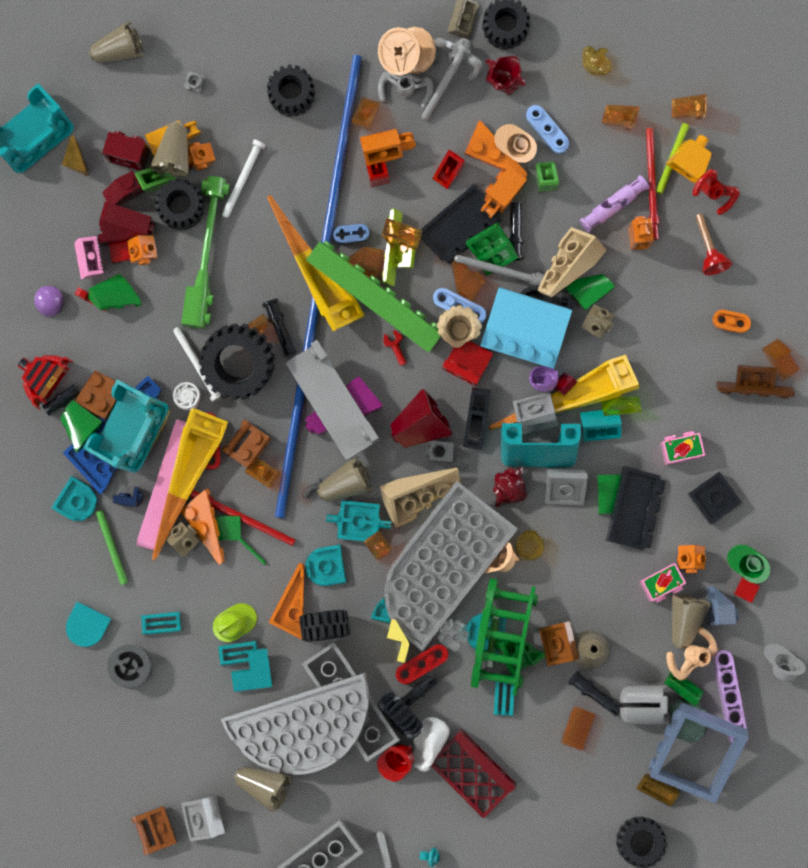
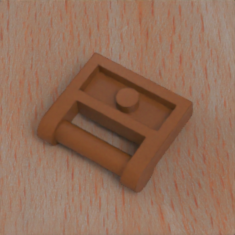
[222,419,271,470]
[131,806,177,855]

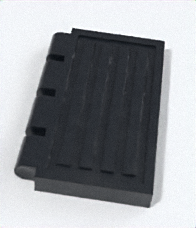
[417,184,501,265]
[606,466,666,550]

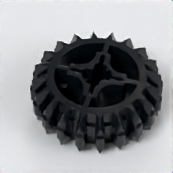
[378,692,424,740]

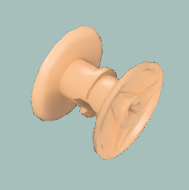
[378,27,436,76]

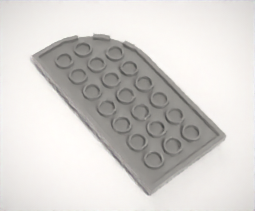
[384,481,518,651]

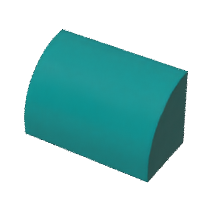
[580,409,622,442]

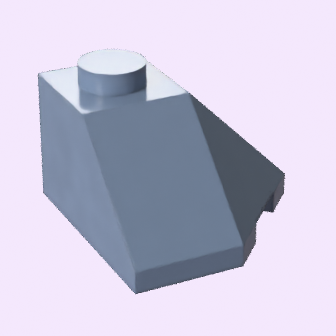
[707,586,739,626]

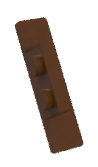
[716,365,795,399]

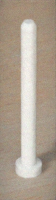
[222,139,266,218]
[174,327,222,403]

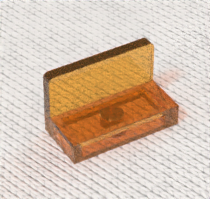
[560,706,595,750]

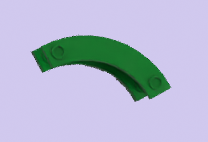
[470,578,538,695]

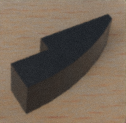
[463,387,491,450]

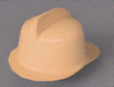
[494,124,537,163]
[484,542,519,573]

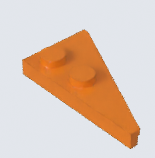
[465,121,528,178]
[181,489,225,565]
[268,562,304,640]

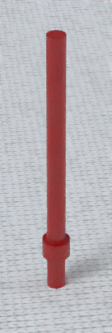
[646,128,660,240]
[189,490,296,546]

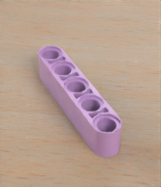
[713,651,747,743]

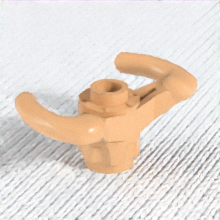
[666,627,718,680]

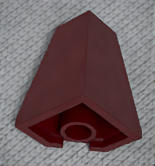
[97,201,155,246]
[390,388,452,448]

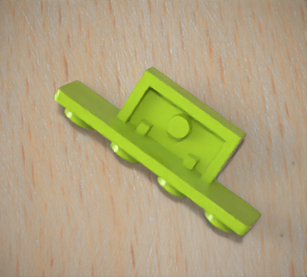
[382,209,418,286]

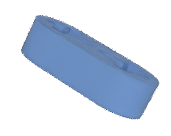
[333,224,369,245]

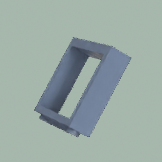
[648,703,749,803]

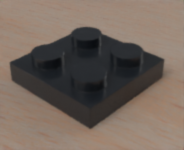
[688,471,742,525]

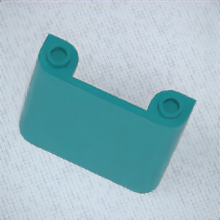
[0,83,74,173]
[83,379,169,473]

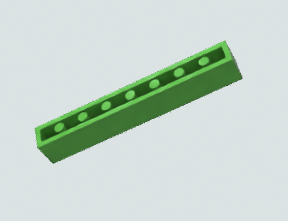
[306,241,441,353]

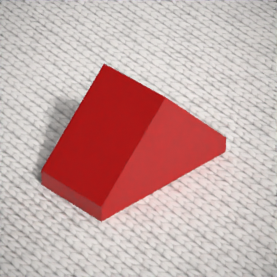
[432,149,465,189]
[365,162,389,187]

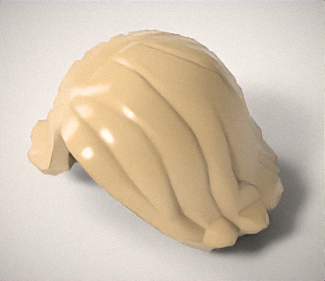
[437,305,482,348]

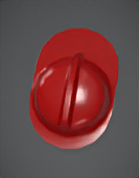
[377,744,414,782]

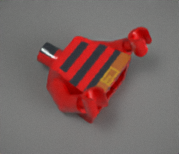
[18,355,73,410]

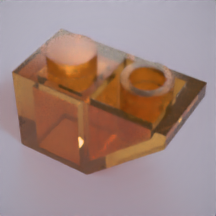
[349,247,384,277]
[451,260,485,302]

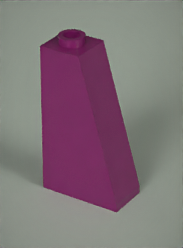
[305,376,383,436]

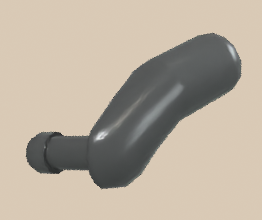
[302,478,323,498]

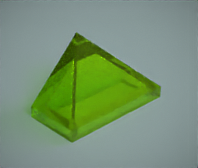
[601,397,642,416]

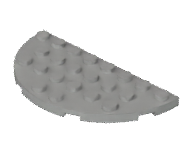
[221,673,369,775]

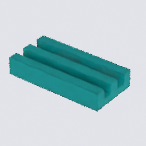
[141,612,182,635]
[218,641,258,666]
[493,676,514,716]

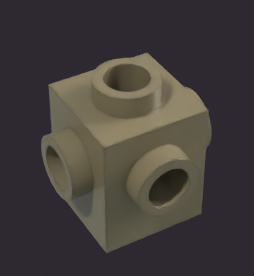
[581,304,614,338]
[166,522,199,557]

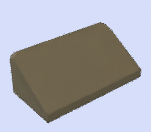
[448,0,480,38]

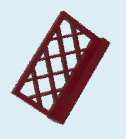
[431,729,517,819]

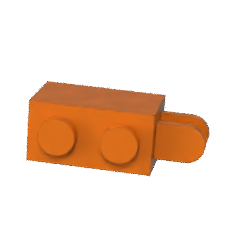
[360,129,416,166]
[480,166,527,218]
[628,216,654,251]

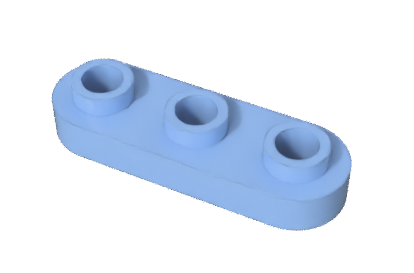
[526,105,569,154]
[433,288,486,324]

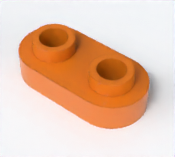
[712,309,751,334]

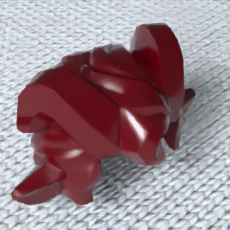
[485,55,526,96]
[493,467,527,507]

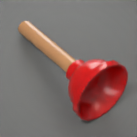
[696,214,732,276]

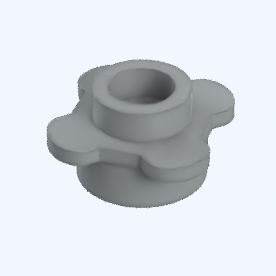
[184,72,205,93]

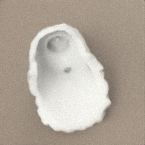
[412,717,450,772]

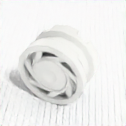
[173,382,201,410]

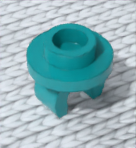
[419,847,440,867]

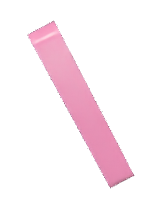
[136,419,186,551]

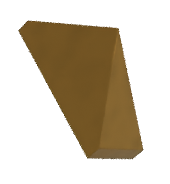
[62,135,89,176]
[636,774,679,807]

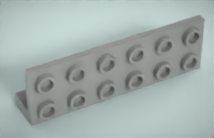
[286,340,379,460]

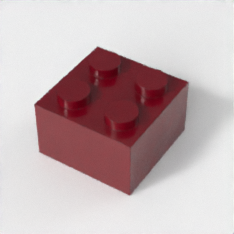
[102,131,150,171]

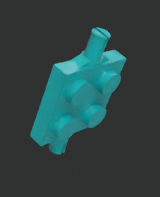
[325,500,392,543]

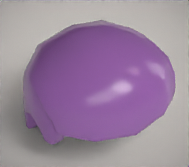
[34,286,63,317]
[529,365,559,392]

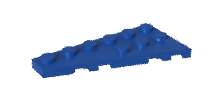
[63,376,162,495]

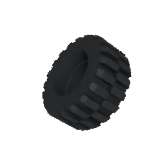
[199,323,275,400]

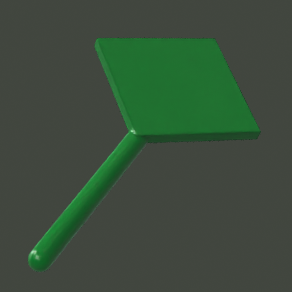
[216,516,266,565]

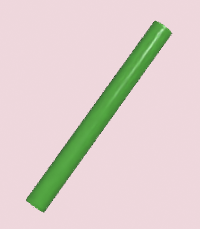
[96,510,128,585]

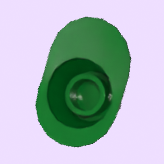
[727,544,771,584]

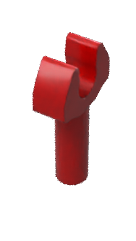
[74,287,106,312]
[383,330,407,366]

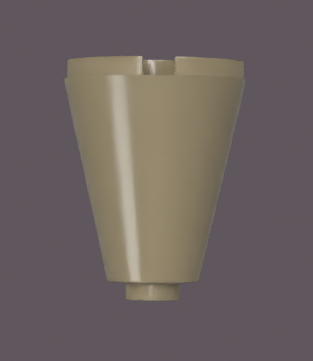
[89,21,144,63]
[151,122,189,177]
[317,456,373,502]
[672,594,711,649]
[574,630,609,669]
[234,767,291,813]

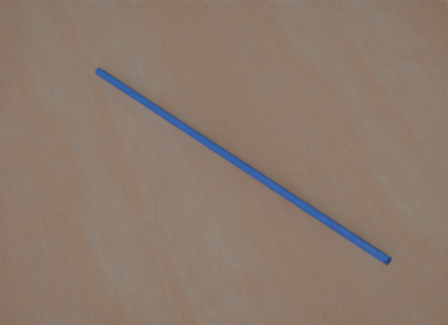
[275,55,362,519]

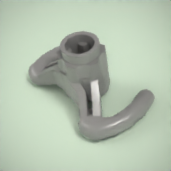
[434,38,482,80]
[378,71,434,109]

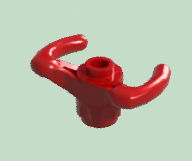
[692,169,740,215]

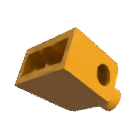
[666,135,712,184]

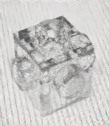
[437,618,469,652]

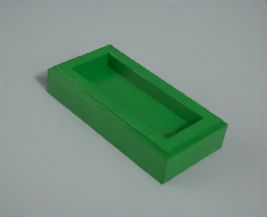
[664,671,704,706]

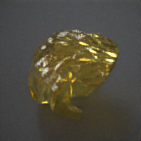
[582,46,612,76]

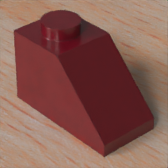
[102,170,144,206]

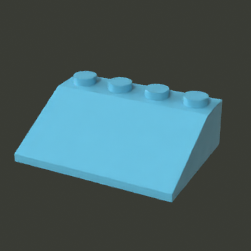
[481,287,572,369]

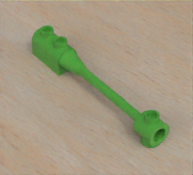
[181,176,230,329]

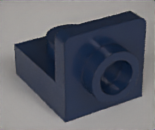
[113,486,143,507]

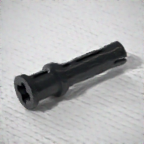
[508,202,524,261]
[262,298,296,357]
[567,670,623,717]

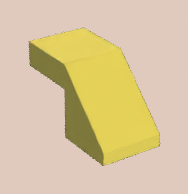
[387,619,410,663]

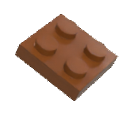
[75,370,117,421]
[539,621,579,666]

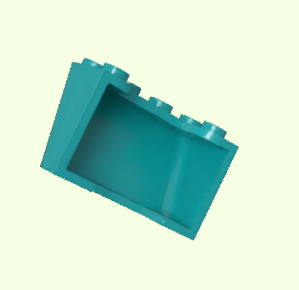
[500,423,581,467]

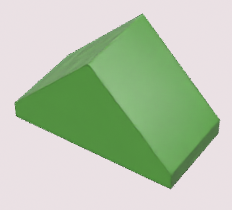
[535,161,559,192]
[135,168,176,193]

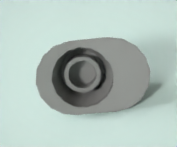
[764,644,806,684]

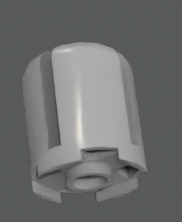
[620,685,668,725]

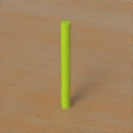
[656,123,689,195]

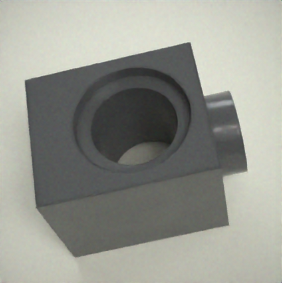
[426,441,454,464]

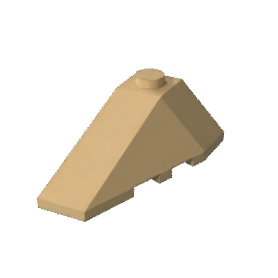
[538,227,606,297]
[380,467,461,528]

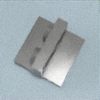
[513,392,558,435]
[545,468,587,505]
[181,795,225,842]

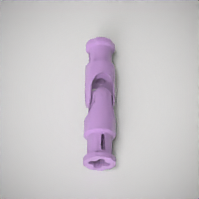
[579,175,650,233]

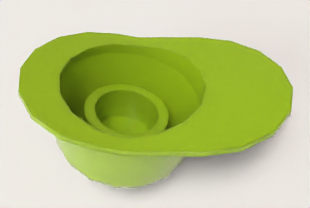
[213,603,257,642]

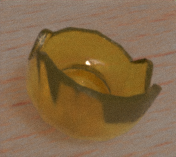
[515,530,544,561]

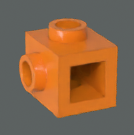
[188,142,216,171]
[127,235,158,265]
[677,545,706,574]

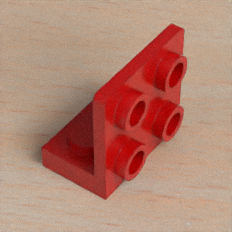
[442,341,493,387]

